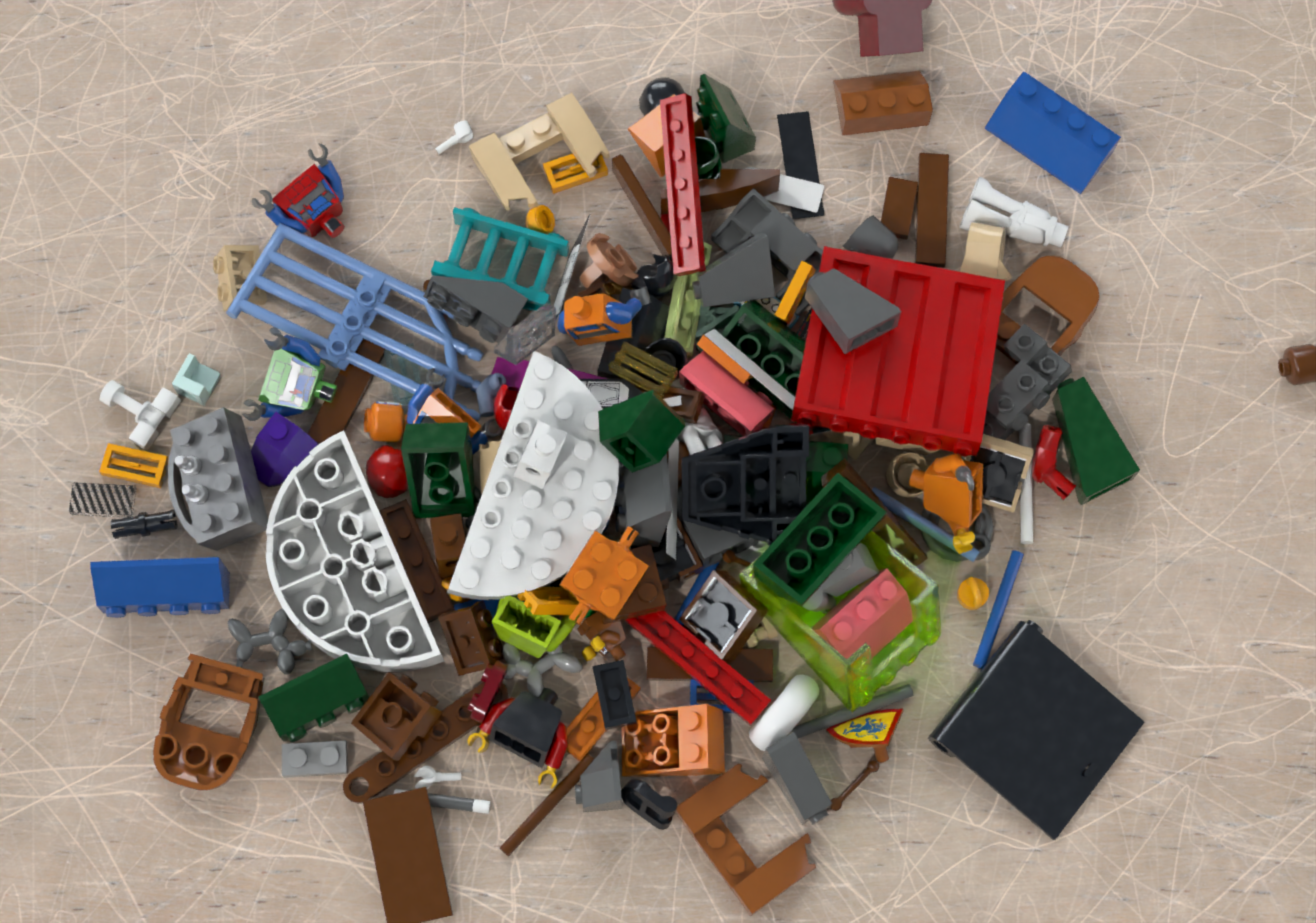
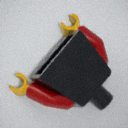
[467,688,568,789]

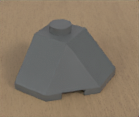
[575,741,622,813]

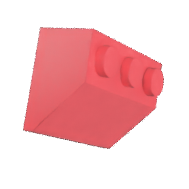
[679,350,774,436]
[807,568,915,680]

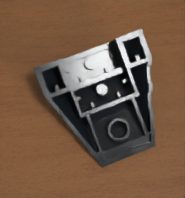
[682,424,809,545]

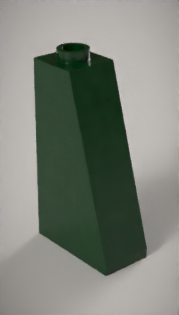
[1052,377,1140,505]

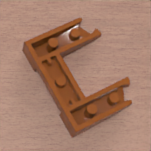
[675,763,816,916]

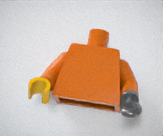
[909,454,983,554]

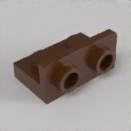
[438,600,503,676]

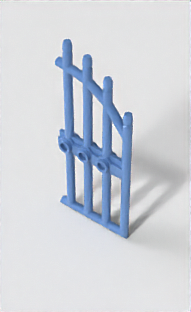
[226,223,484,422]

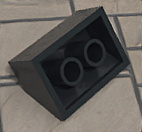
[597,288,670,385]

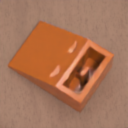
[621,704,725,777]

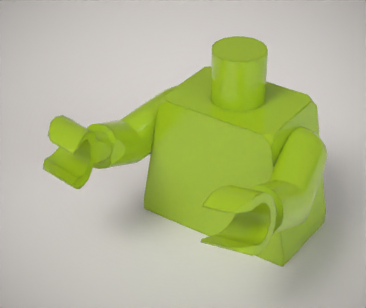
[492,596,579,658]

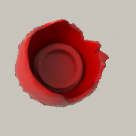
[365,445,408,498]

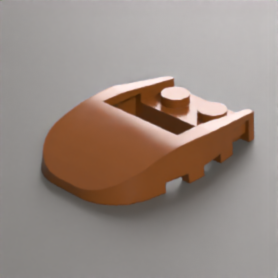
[996,256,1099,364]
[153,653,264,791]

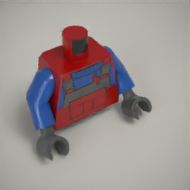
[252,143,345,238]

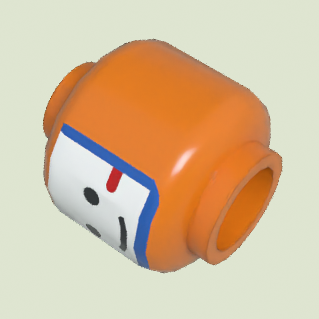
[364,401,407,442]

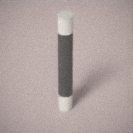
[394,789,491,814]

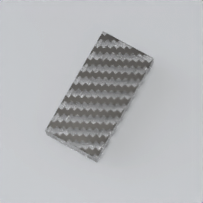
[69,482,137,518]

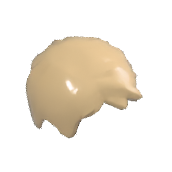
[886,452,929,497]

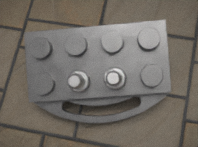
[168,407,268,551]

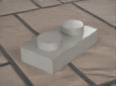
[282,740,348,778]

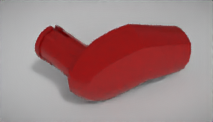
[1032,425,1076,501]

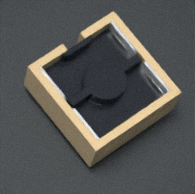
[964,434,1033,513]

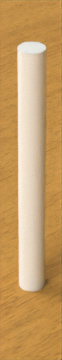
[1019,423,1033,544]

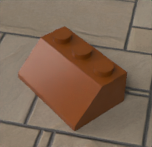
[833,70,933,136]

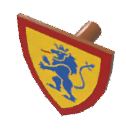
[826,708,904,763]

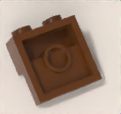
[351,672,443,761]

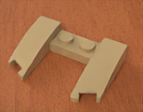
[469,92,610,211]

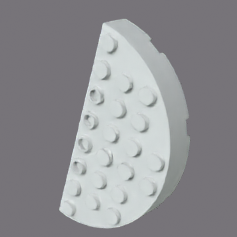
[447,351,619,600]
[266,430,444,672]

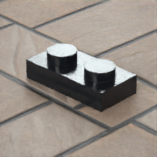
[592,660,637,730]

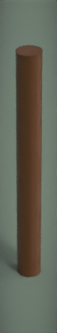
[499,754,594,857]

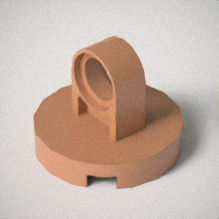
[579,233,638,289]

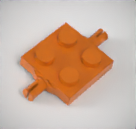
[559,526,649,625]

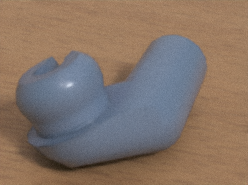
[476,373,506,417]

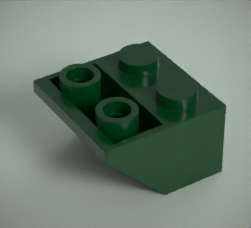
[598,390,685,473]

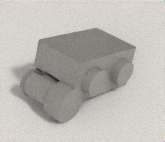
[803,543,879,613]

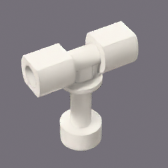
[99,380,181,451]

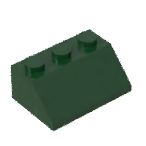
[258,653,369,742]

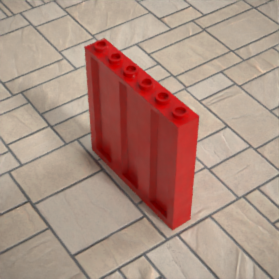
[791,246,1005,457]

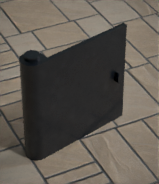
[928,620,1145,840]

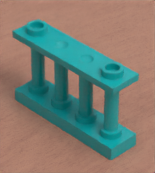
[431,207,569,316]

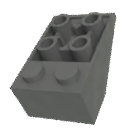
[423,275,528,345]

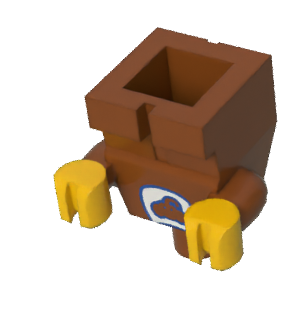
[577,611,626,662]

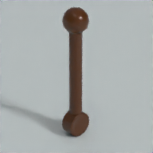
[722,550,754,570]
[830,760,880,811]

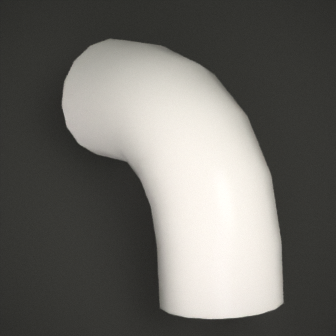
[748,674,819,751]

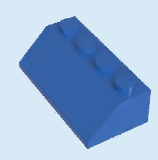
[985,71,1121,194]
[90,557,230,618]

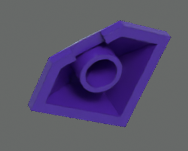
[251,412,319,487]

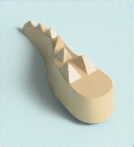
[960,222,1012,282]

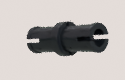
[111,510,178,539]

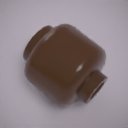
[1278,344,1316,385]

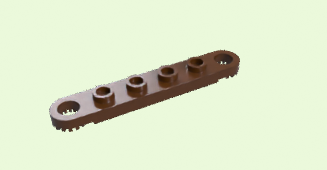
[343,682,508,804]

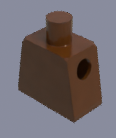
[430,514,466,580]

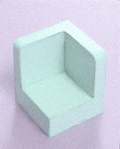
[172,353,221,406]

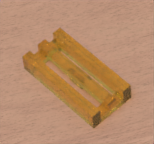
[608,341,678,399]

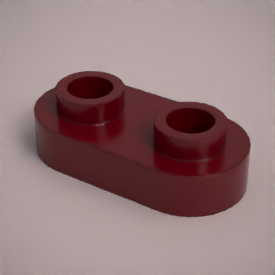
[467,660,509,724]

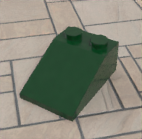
[401,422,476,518]

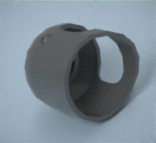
[842,215,899,259]

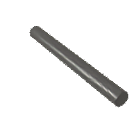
[792,684,914,739]

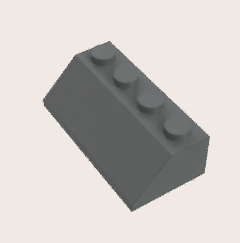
[614,453,672,547]

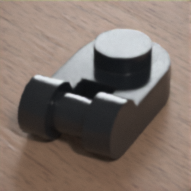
[621,779,677,830]

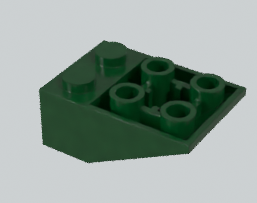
[696,74,756,163]

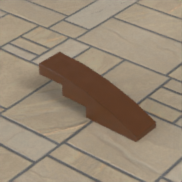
[661,169,780,214]

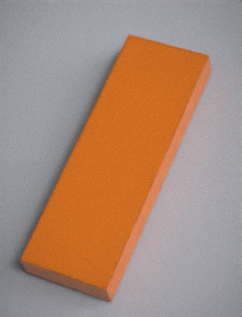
[566,677,641,762]

